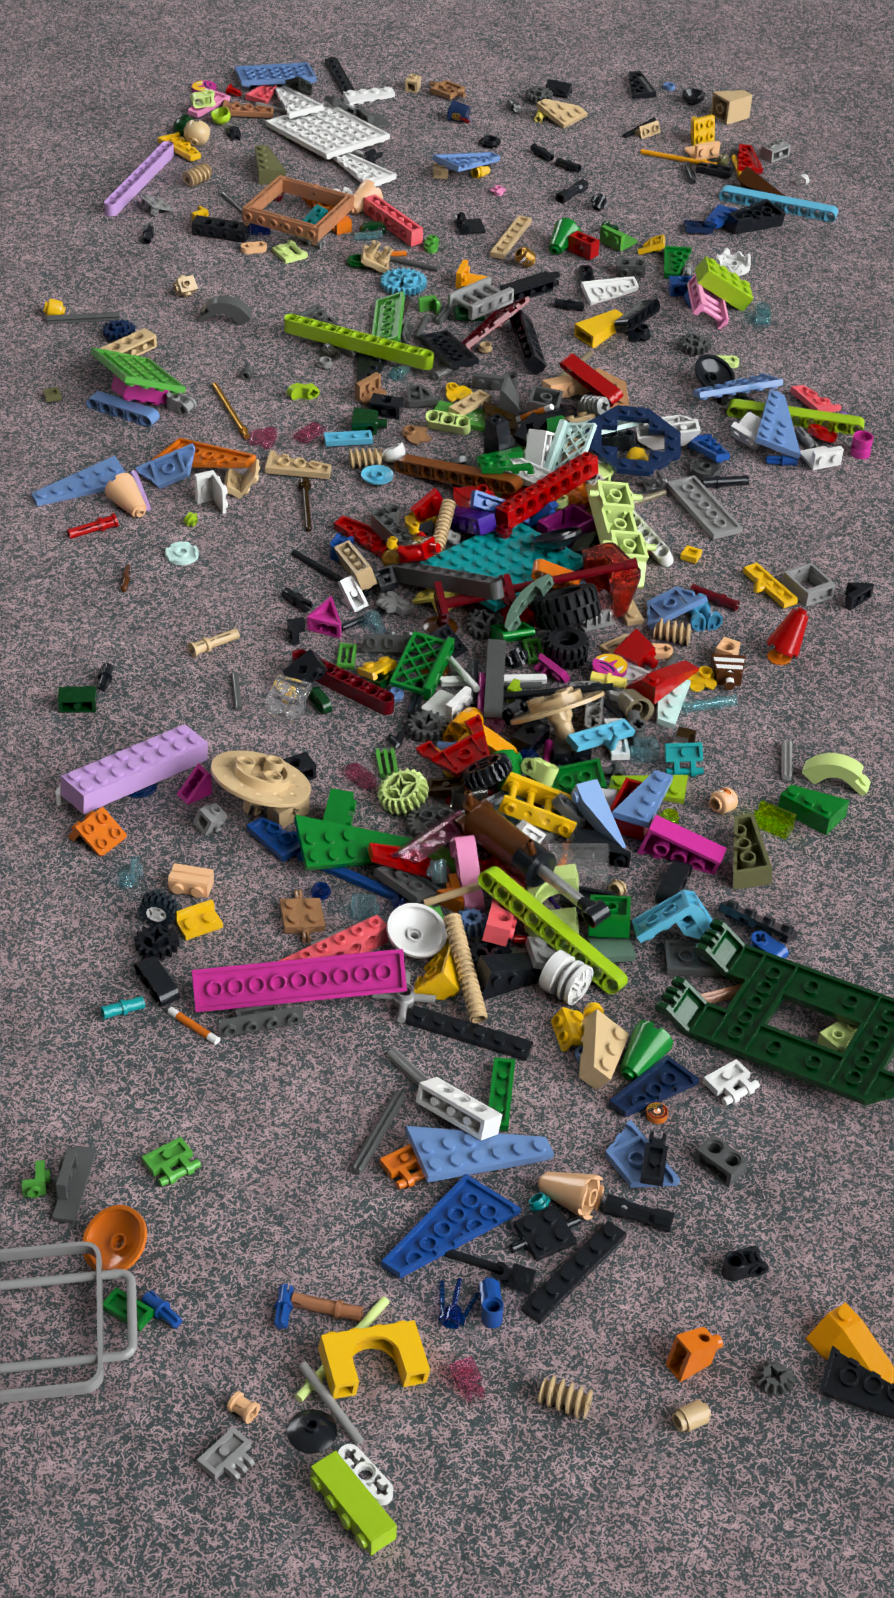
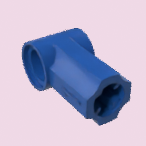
[479,1277,504,1329]

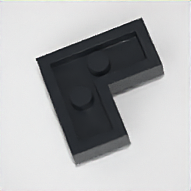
[364,564,398,593]

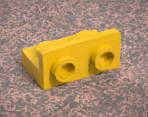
[175,899,223,940]

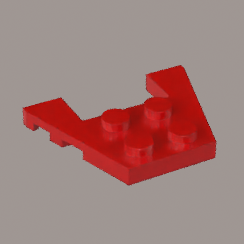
[415,714,490,779]

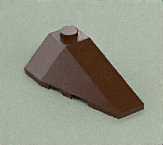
[737,166,785,196]

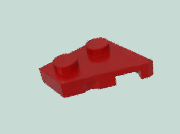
[410,487,443,522]

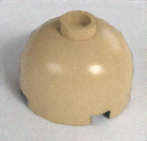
[184,120,210,146]

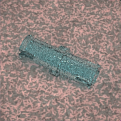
[354,230,383,241]

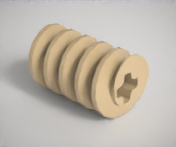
[183,163,212,188]
[349,448,382,469]
[653,618,692,646]
[537,1375,593,1419]

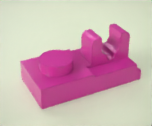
[534,653,571,683]

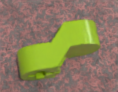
[287,383,320,400]

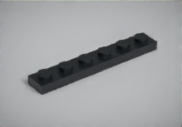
[325,57,354,94]
[406,1005,533,1061]
[522,1221,627,1324]

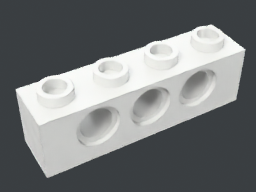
[416,1077,502,1140]

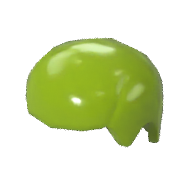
[211,107,231,125]

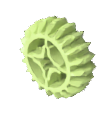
[377,768,429,816]

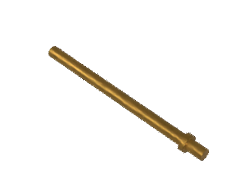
[212,382,250,439]

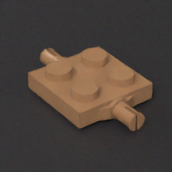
[429,80,466,100]
[279,889,325,943]

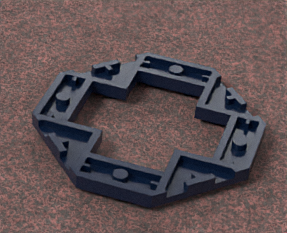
[585,405,681,477]

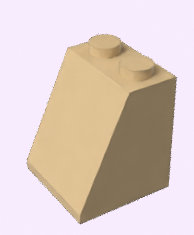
[710,90,752,125]

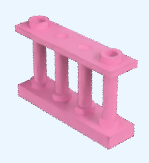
[687,274,729,330]

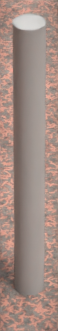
[298,1361,364,1446]

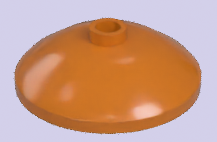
[83,1205,147,1271]

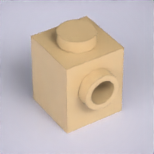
[405,74,421,93]

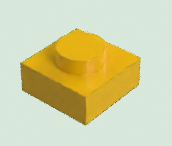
[680,545,702,564]

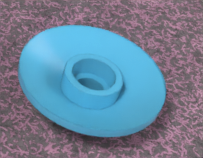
[361,465,393,485]

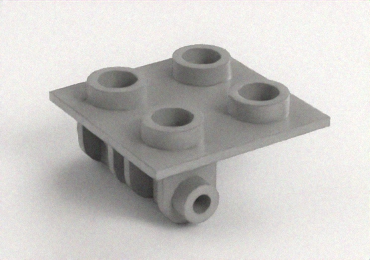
[139,195,175,216]
[578,606,616,632]

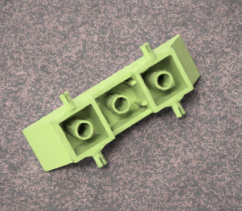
[585,480,657,589]

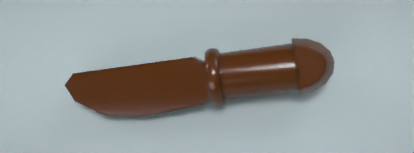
[120,564,130,592]

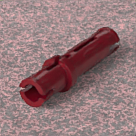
[690,584,740,611]

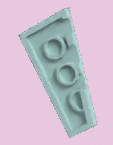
[656,669,691,729]

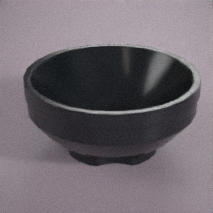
[682,88,705,105]

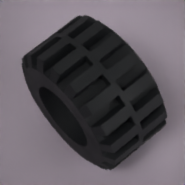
[544,626,589,670]

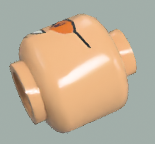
[709,787,738,814]

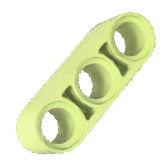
[426,410,471,435]

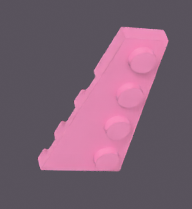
[188,89,230,118]

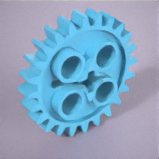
[380,267,427,297]

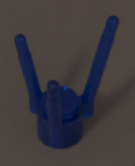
[438,1277,479,1329]

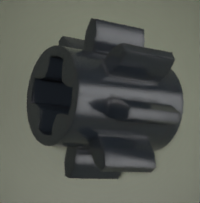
[590,194,608,211]
[506,647,529,668]

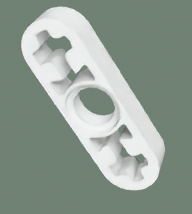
[338,1444,393,1505]

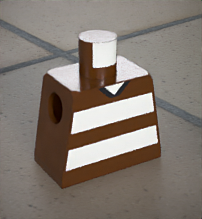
[710,654,746,690]

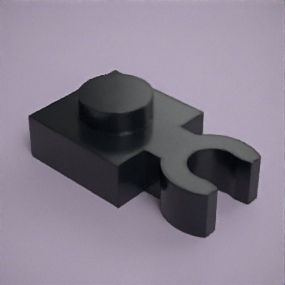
[225,126,241,141]
[493,1262,537,1294]

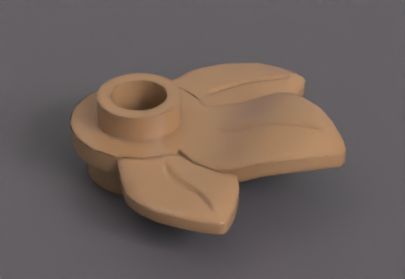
[402,425,432,445]

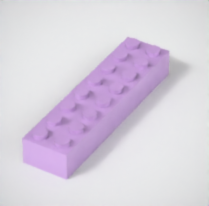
[60,724,208,814]

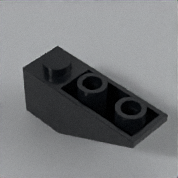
[572,828,631,868]

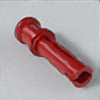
[67,513,119,539]

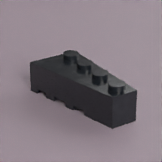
[725,199,786,234]

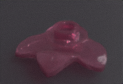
[250,427,277,450]

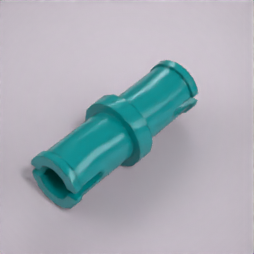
[100,995,145,1020]

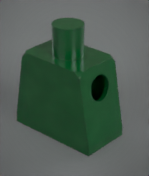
[351,407,387,435]

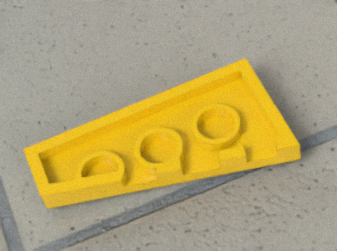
[157,132,201,161]

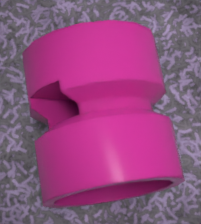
[850,430,874,459]

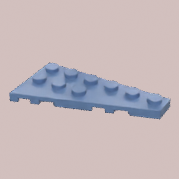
[755,390,801,459]
[31,456,126,506]

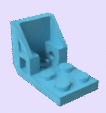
[632,889,718,943]

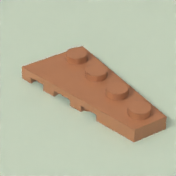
[222,99,274,118]

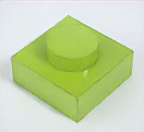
[506,678,522,703]

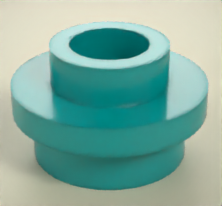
[528,1192,551,1213]

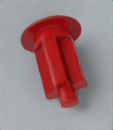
[226,84,242,97]

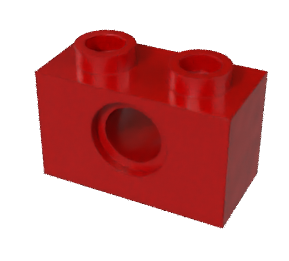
[568,231,600,260]

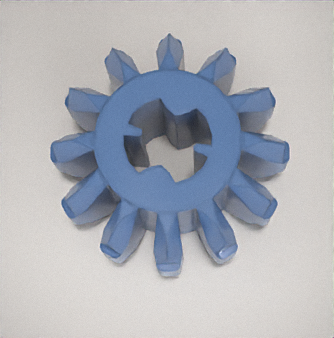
[458,907,488,941]

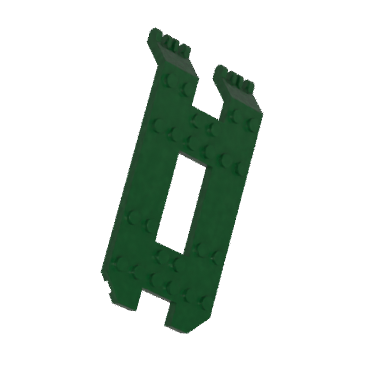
[654,919,894,1106]

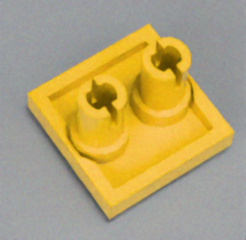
[690,114,715,146]

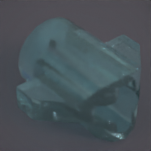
[427,859,451,884]

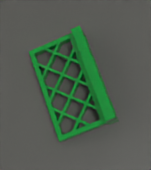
[389,631,455,701]

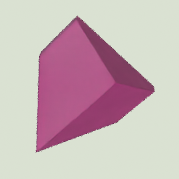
[307,595,341,638]
[177,763,212,805]

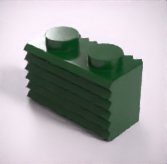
[58,686,97,713]

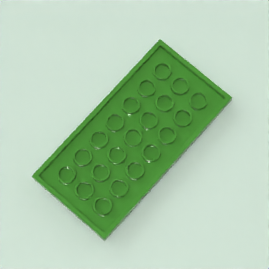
[90,347,186,395]

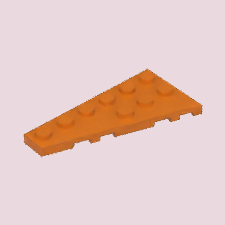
[152,438,256,468]

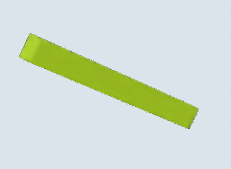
[727,399,865,435]
[478,866,628,995]

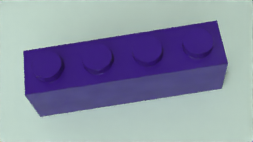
[450,506,497,536]

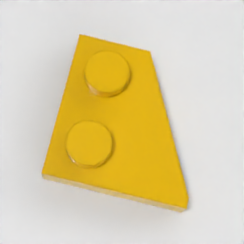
[637,234,665,255]
[357,656,397,680]

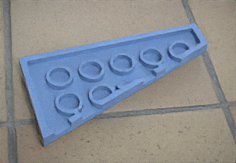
[432,152,500,172]
[693,373,783,400]
[405,1126,554,1183]

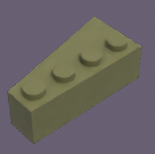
[255,144,286,185]
[733,813,772,889]

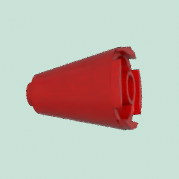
[766,607,809,658]

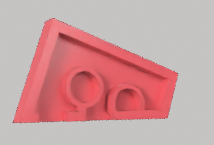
[245,84,278,104]
[790,385,842,412]

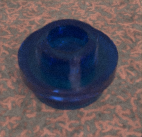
[311,882,331,900]

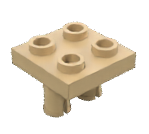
[361,240,393,273]

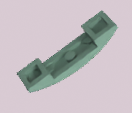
[505,574,554,632]

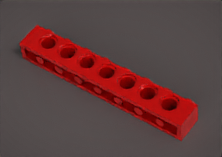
[495,452,599,528]

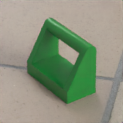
[491,621,535,642]

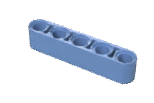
[86,391,160,428]

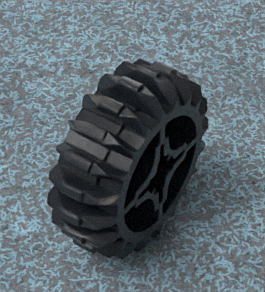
[461,753,513,791]

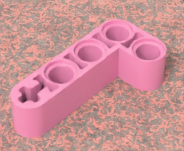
[450,835,485,912]

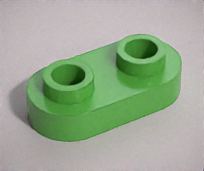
[424,235,439,253]

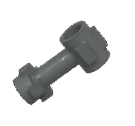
[602,762,625,776]

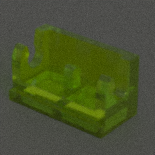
[754,800,797,840]

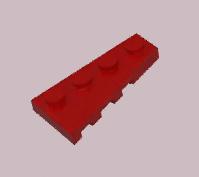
[737,144,763,174]
[334,515,389,558]
[368,843,450,883]

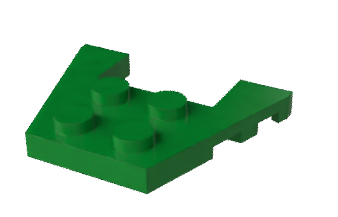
[476,447,534,474]

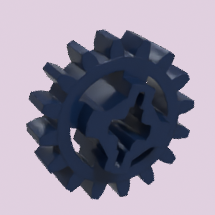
[103,319,135,341]

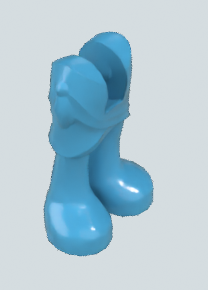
[689,593,723,631]

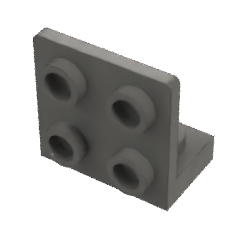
[356,105,390,128]

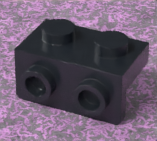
[545,79,573,99]

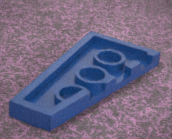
[704,204,738,229]
[687,434,730,463]

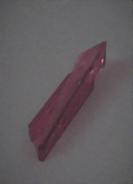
[391,810,462,863]

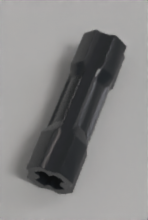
[556,179,589,204]
[603,1194,675,1232]

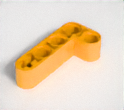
[443,711,518,755]

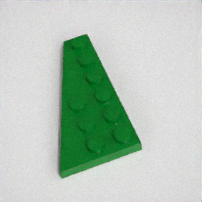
[294,815,415,871]

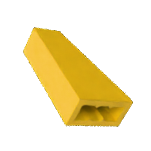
[574,309,624,348]

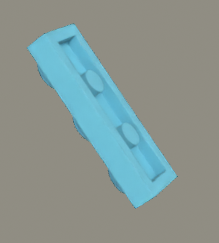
[324,430,373,447]

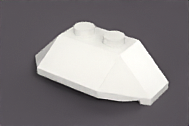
[635,415,701,450]

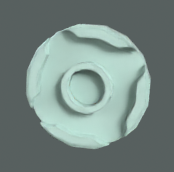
[165,541,199,565]

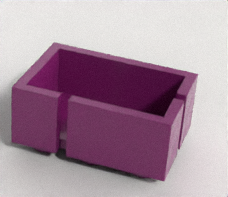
[537,503,596,548]

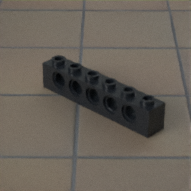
[509,310,547,375]

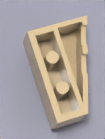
[579,1009,630,1089]

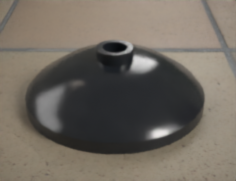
[694,354,735,388]
[531,527,582,552]

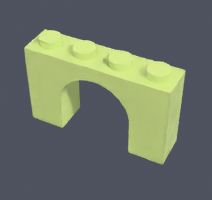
[524,864,579,937]

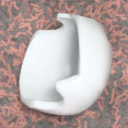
[382,442,405,463]

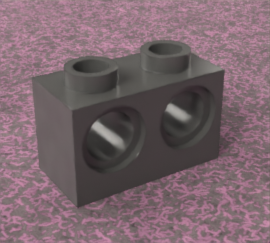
[616,257,646,278]
[694,1135,748,1187]

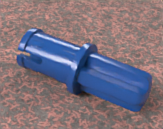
[766,454,798,466]
[274,1284,294,1330]
[142,1290,183,1329]

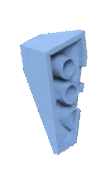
[571,779,626,849]

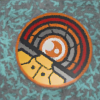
[646,1102,668,1124]

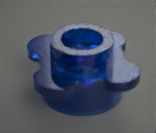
[391,893,405,910]

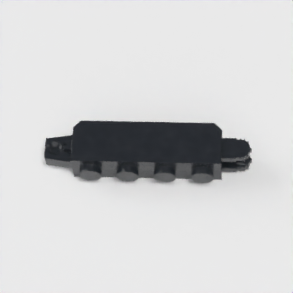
[493,271,560,304]

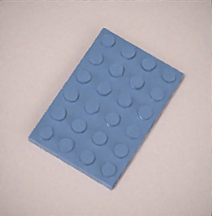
[234,62,317,87]

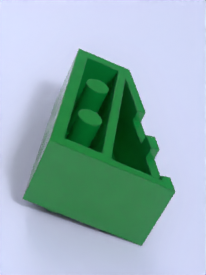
[323,788,357,826]

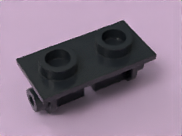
[502,697,534,726]

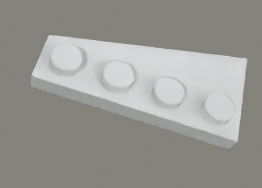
[343,87,395,106]

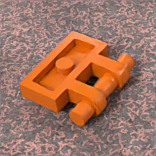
[380,1144,426,1190]

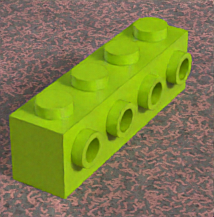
[310,1451,397,1556]

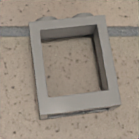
[782,563,836,607]

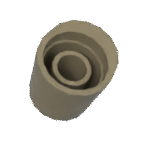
[617,689,654,722]

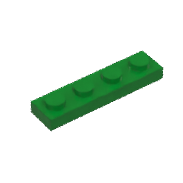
[488,1057,515,1132]

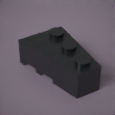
[475,952,542,1001]

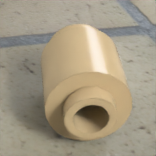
[672,1400,711,1433]

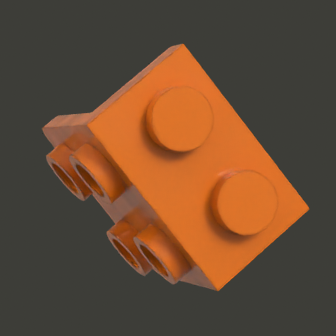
[68,806,127,856]

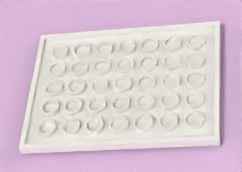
[265,102,390,159]

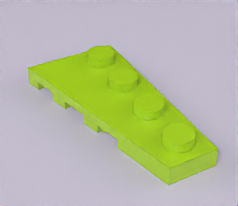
[609,775,688,804]

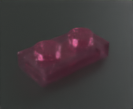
[294,421,326,445]

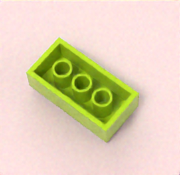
[695,256,753,311]

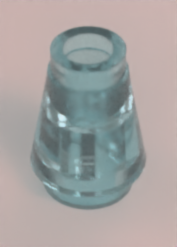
[390,365,410,381]
[364,610,386,634]

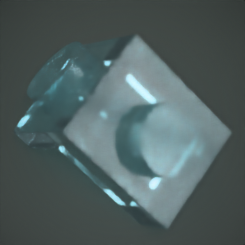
[118,856,144,887]

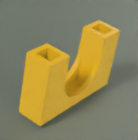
[318,1320,430,1399]

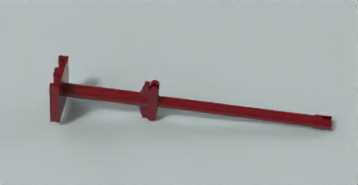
[433,558,638,627]

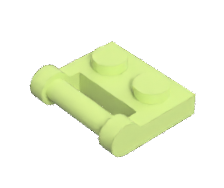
[272,240,308,264]

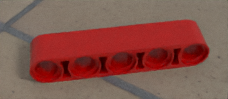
[559,353,623,407]

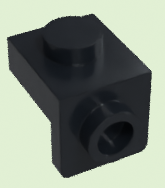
[285,617,305,645]

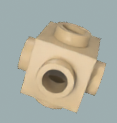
[173,275,198,297]

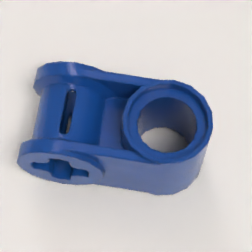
[330,533,354,561]
[750,931,789,959]

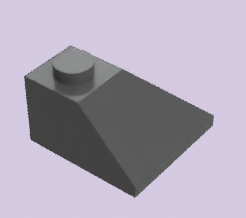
[499,375,523,417]

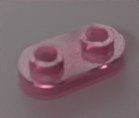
[345,763,377,790]

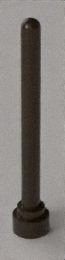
[298,477,312,532]

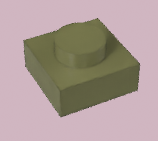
[42,387,62,402]

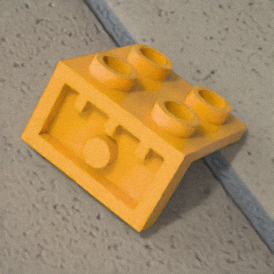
[455,260,488,289]

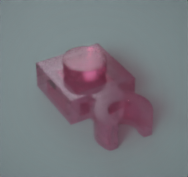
[449,1356,485,1403]

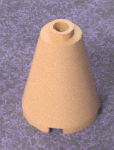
[349,180,383,215]
[105,473,147,517]
[538,1171,604,1220]

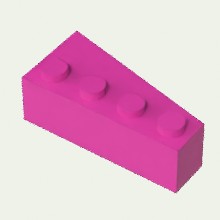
[637,815,727,875]

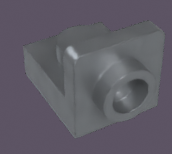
[641,471,667,494]

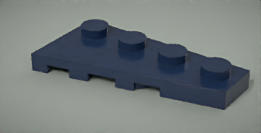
[609,1055,699,1118]

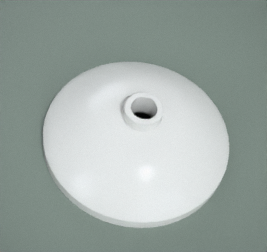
[387,903,447,958]

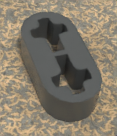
[552,793,584,824]

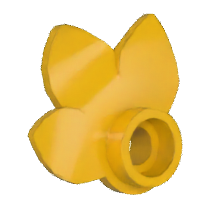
[445,382,473,403]
[687,666,717,692]

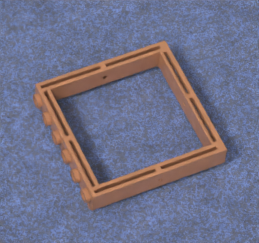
[242,175,354,245]

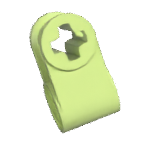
[190,90,216,109]
[521,757,559,787]

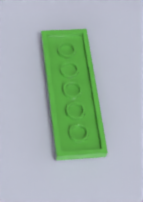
[372,291,405,342]

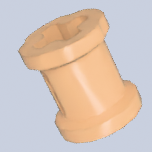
[227,1391,260,1424]

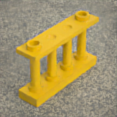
[497,772,577,839]

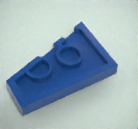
[247,817,301,862]

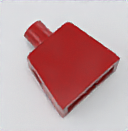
[614,629,659,669]

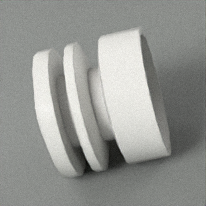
[539,950,593,1005]

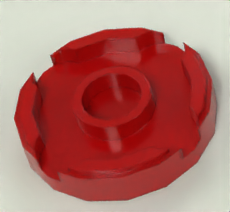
[807,424,838,442]

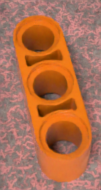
[531,559,580,589]

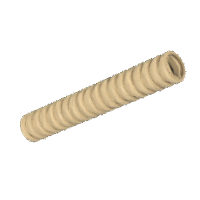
[431,499,456,557]
[443,913,488,1023]

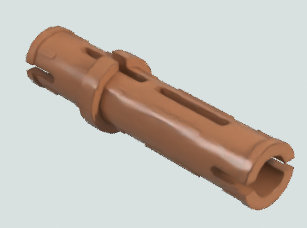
[291,1292,364,1322]

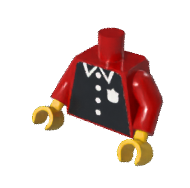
[386,522,441,563]

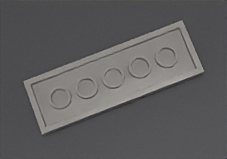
[666,475,743,540]

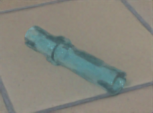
[683,694,738,713]

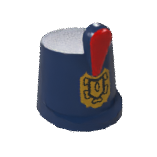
[447,100,471,124]

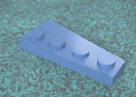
[612,770,673,828]

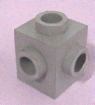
[193,803,228,835]

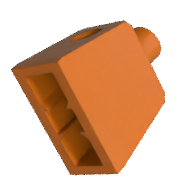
[665,1327,723,1382]

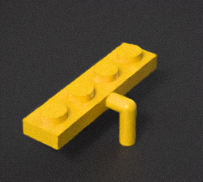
[743,562,798,609]

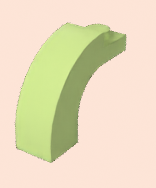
[802,753,871,796]

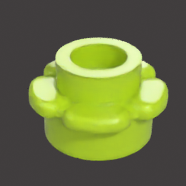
[183,512,198,527]

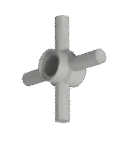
[372,971,436,1023]

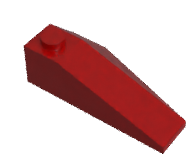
[626,660,699,704]

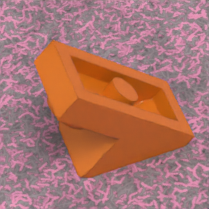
[437,873,465,913]

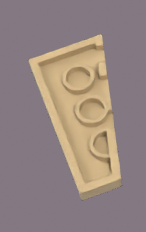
[265,450,332,479]

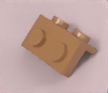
[355,372,387,405]

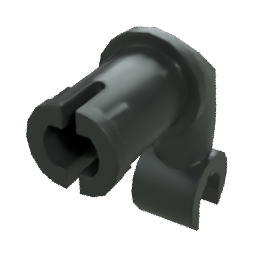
[717,393,754,405]

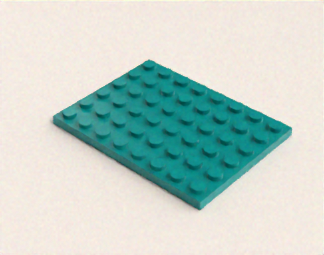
[420,523,587,612]

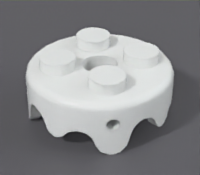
[716,248,751,276]

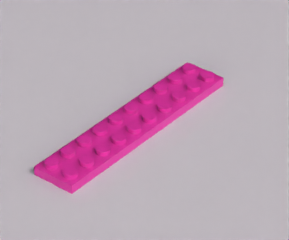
[192,949,407,1012]

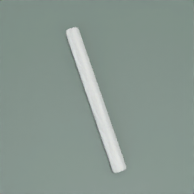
[440,674,547,687]

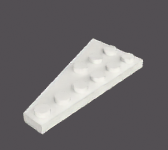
[275,86,324,118]
[332,152,397,187]

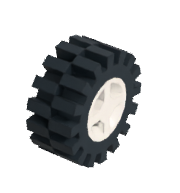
[138,890,178,926]

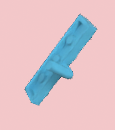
[566,719,635,752]

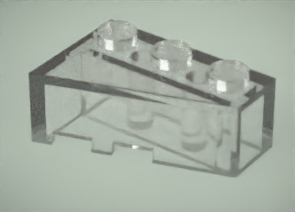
[548,843,609,885]

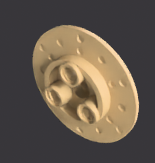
[510,686,605,739]
[210,750,311,816]

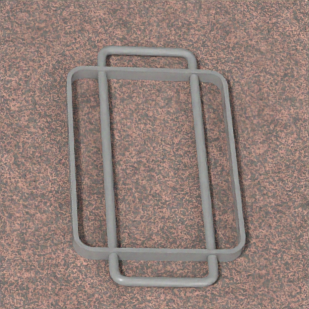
[0,1241,138,1403]

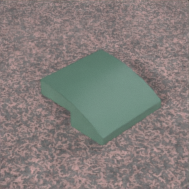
[587,937,636,963]

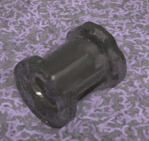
[321,343,340,362]

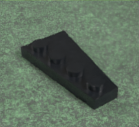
[718,900,799,944]

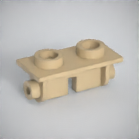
[635,120,661,139]

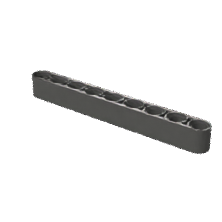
[392,562,504,600]

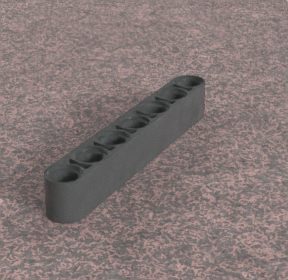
[483,639,506,719]

